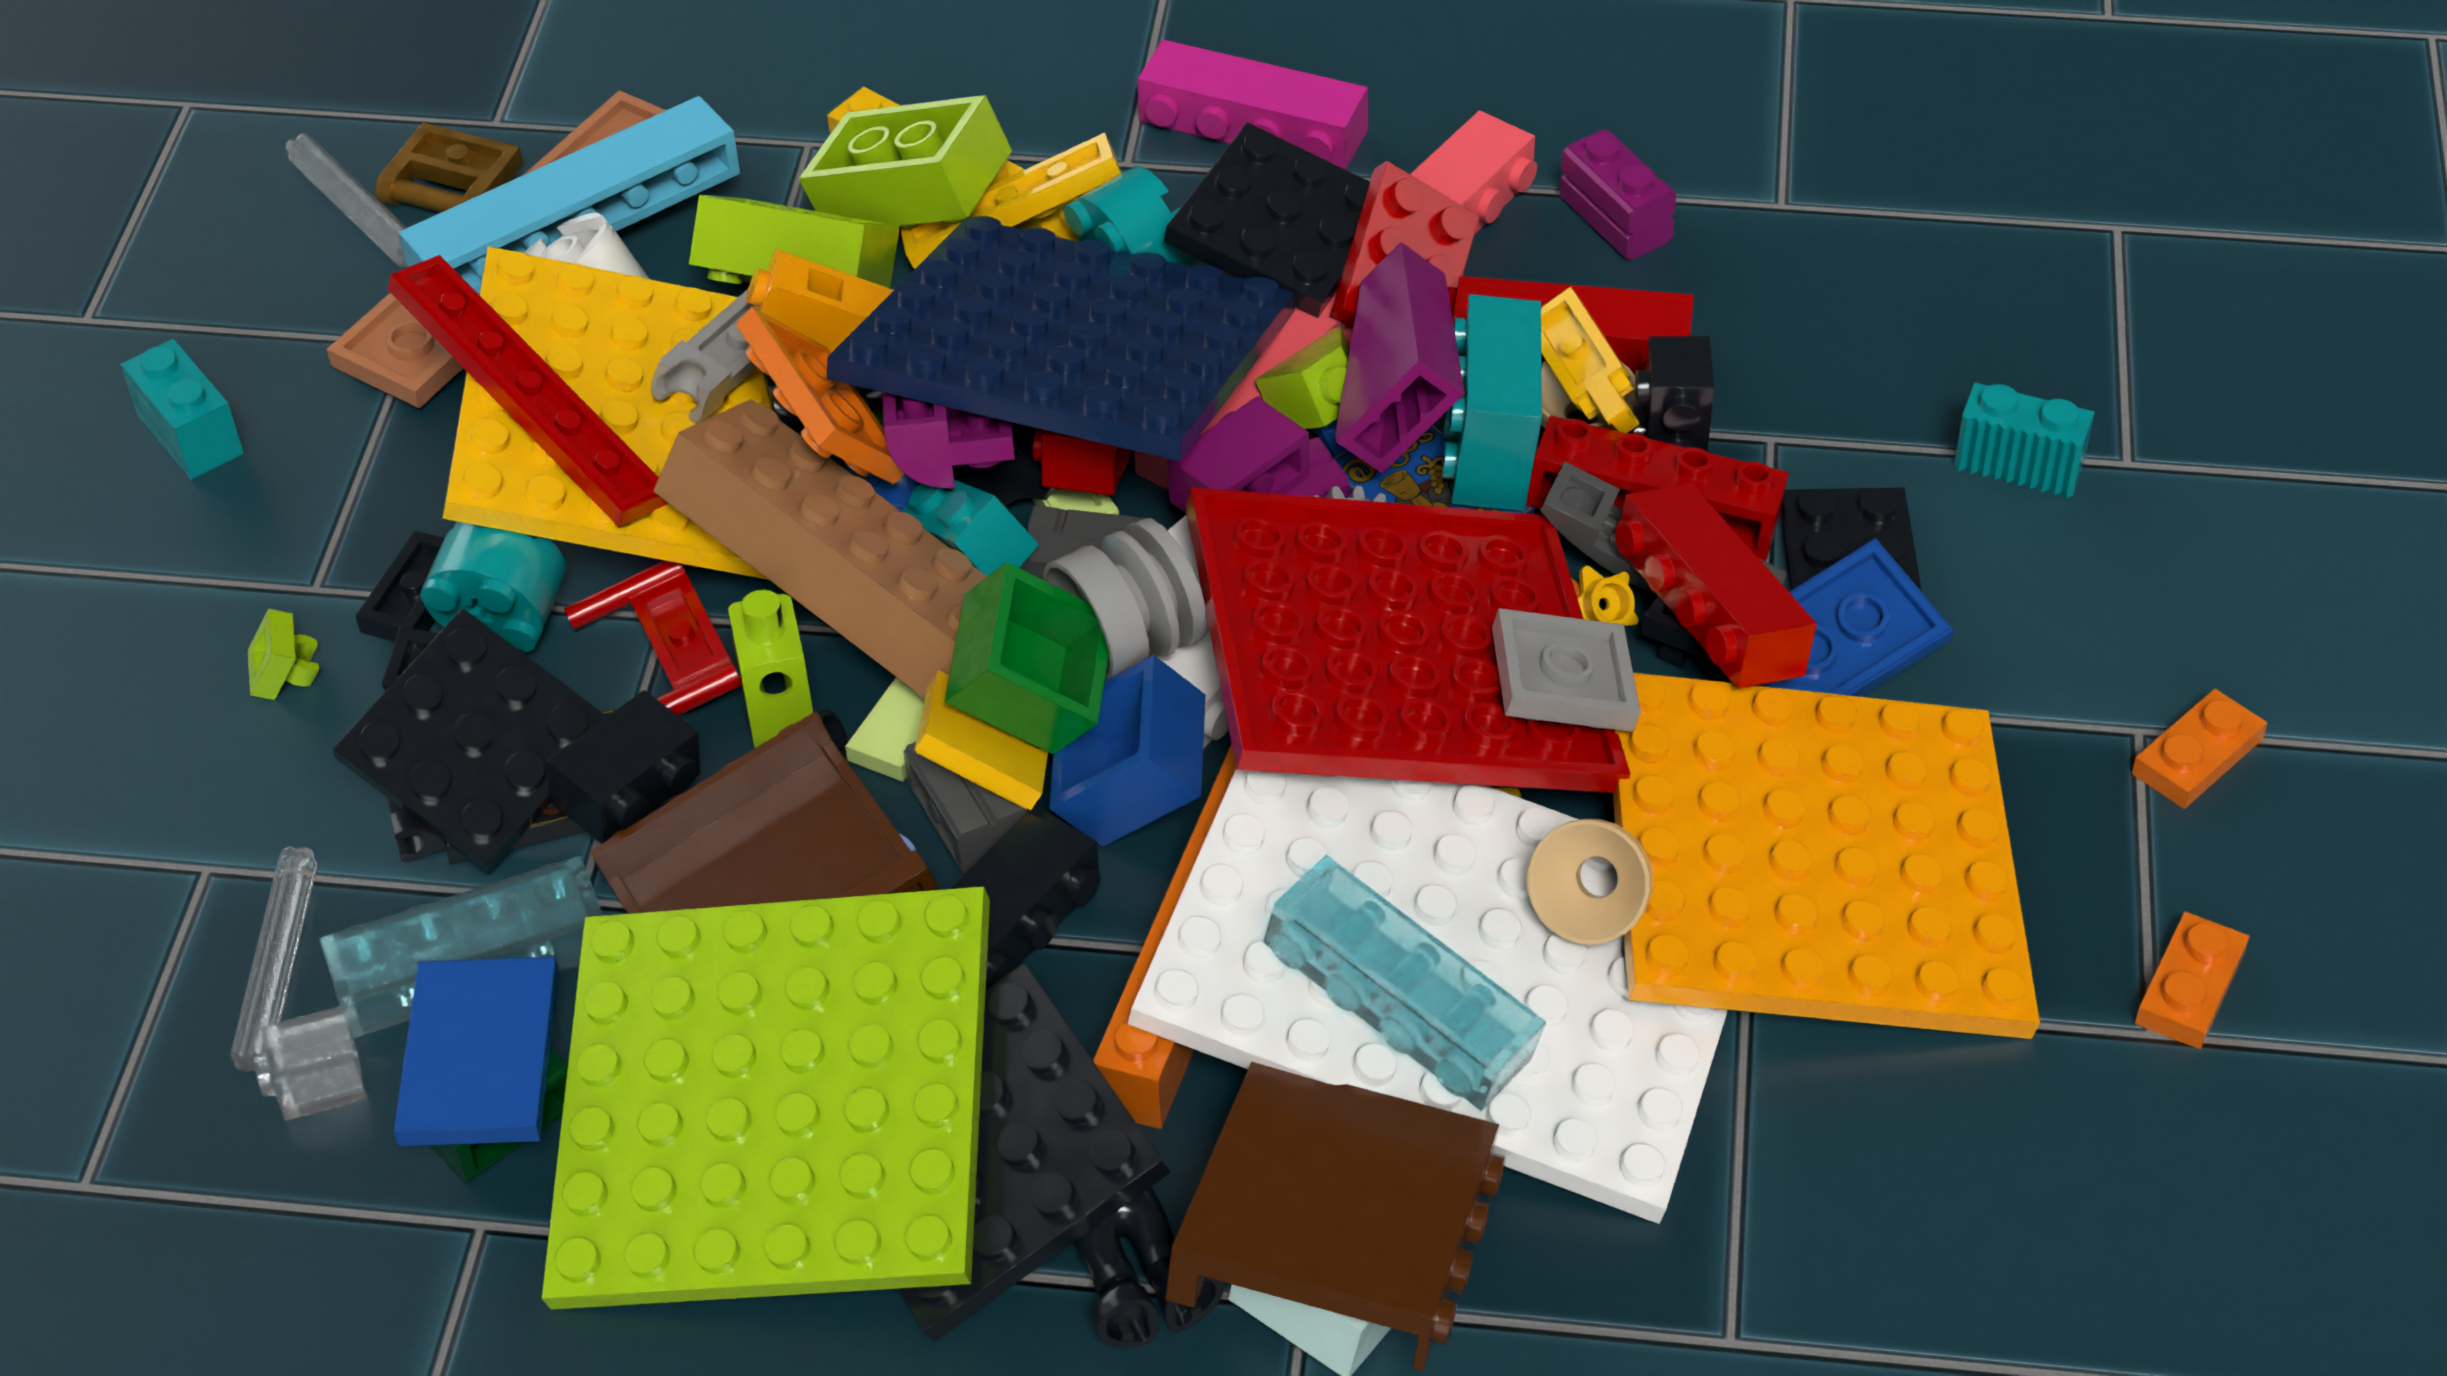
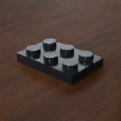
[1781,487,1922,592]

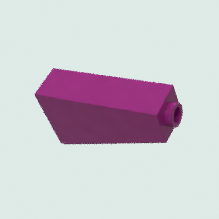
[1335,242,1465,473]

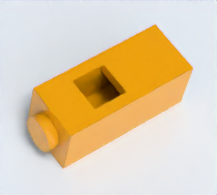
[746,249,894,353]

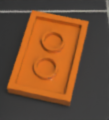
[735,307,905,484]

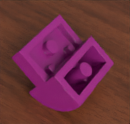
[883,392,1015,488]

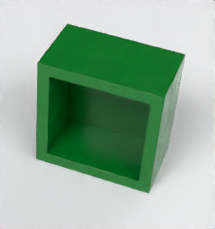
[945,562,1109,755]

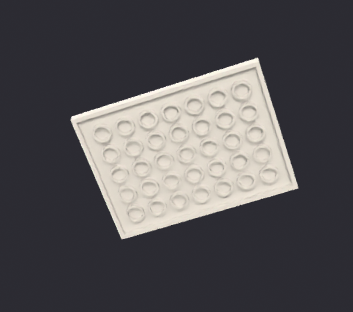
[1128,768,1728,1224]

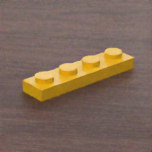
[900,132,1121,270]

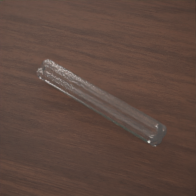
[285,133,407,267]
[230,846,318,1073]

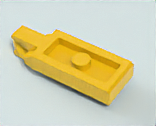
[1541,287,1640,433]

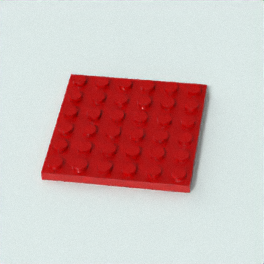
[1185,487,1631,793]

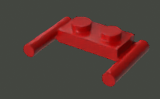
[564,560,742,716]

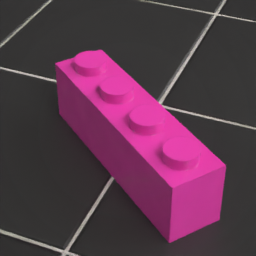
[1137,39,1368,170]

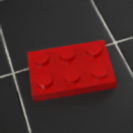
[1330,161,1479,327]

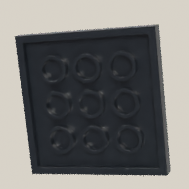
[898,963,1171,1342]

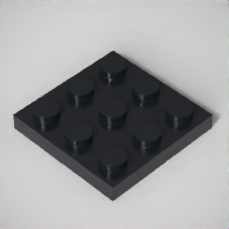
[1163,122,1370,318]
[333,608,607,874]

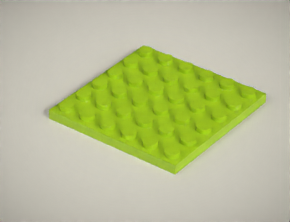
[542,886,990,1310]

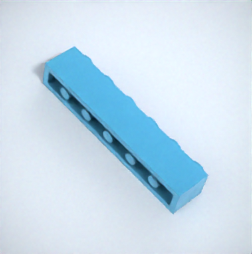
[398,96,740,294]

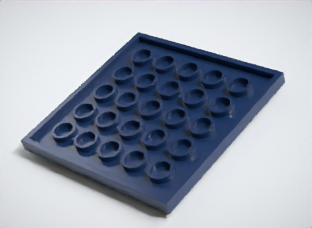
[827,216,1295,461]

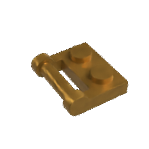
[375,122,523,212]

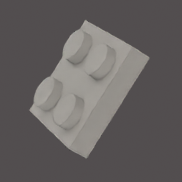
[1492,608,1641,732]

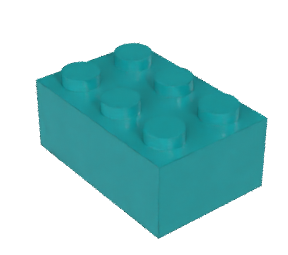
[1441,294,1542,511]

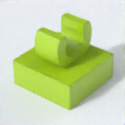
[248,608,319,700]

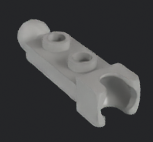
[651,289,757,424]

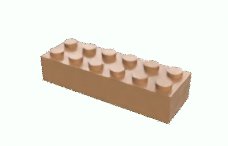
[653,399,987,698]

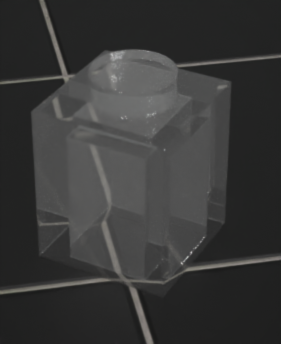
[254,1006,367,1121]

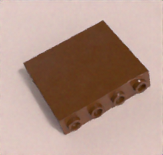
[589,711,939,914]
[1165,1062,1506,1371]

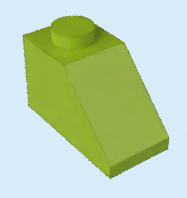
[1255,327,1350,430]

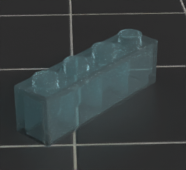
[319,855,603,1039]
[1263,855,1546,1111]

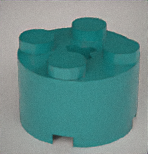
[1063,166,1194,266]
[420,521,567,653]

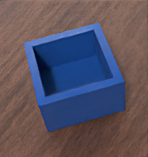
[1049,655,1206,847]

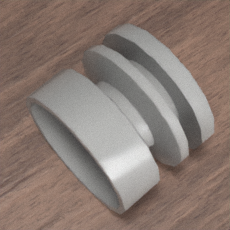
[1043,518,1207,682]

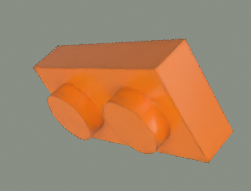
[2132,688,2268,809]
[2135,911,2250,1050]

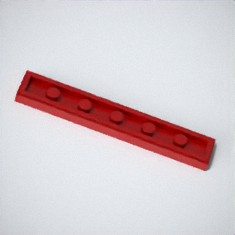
[387,255,668,527]

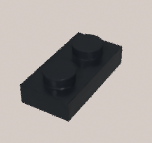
[355,530,444,642]

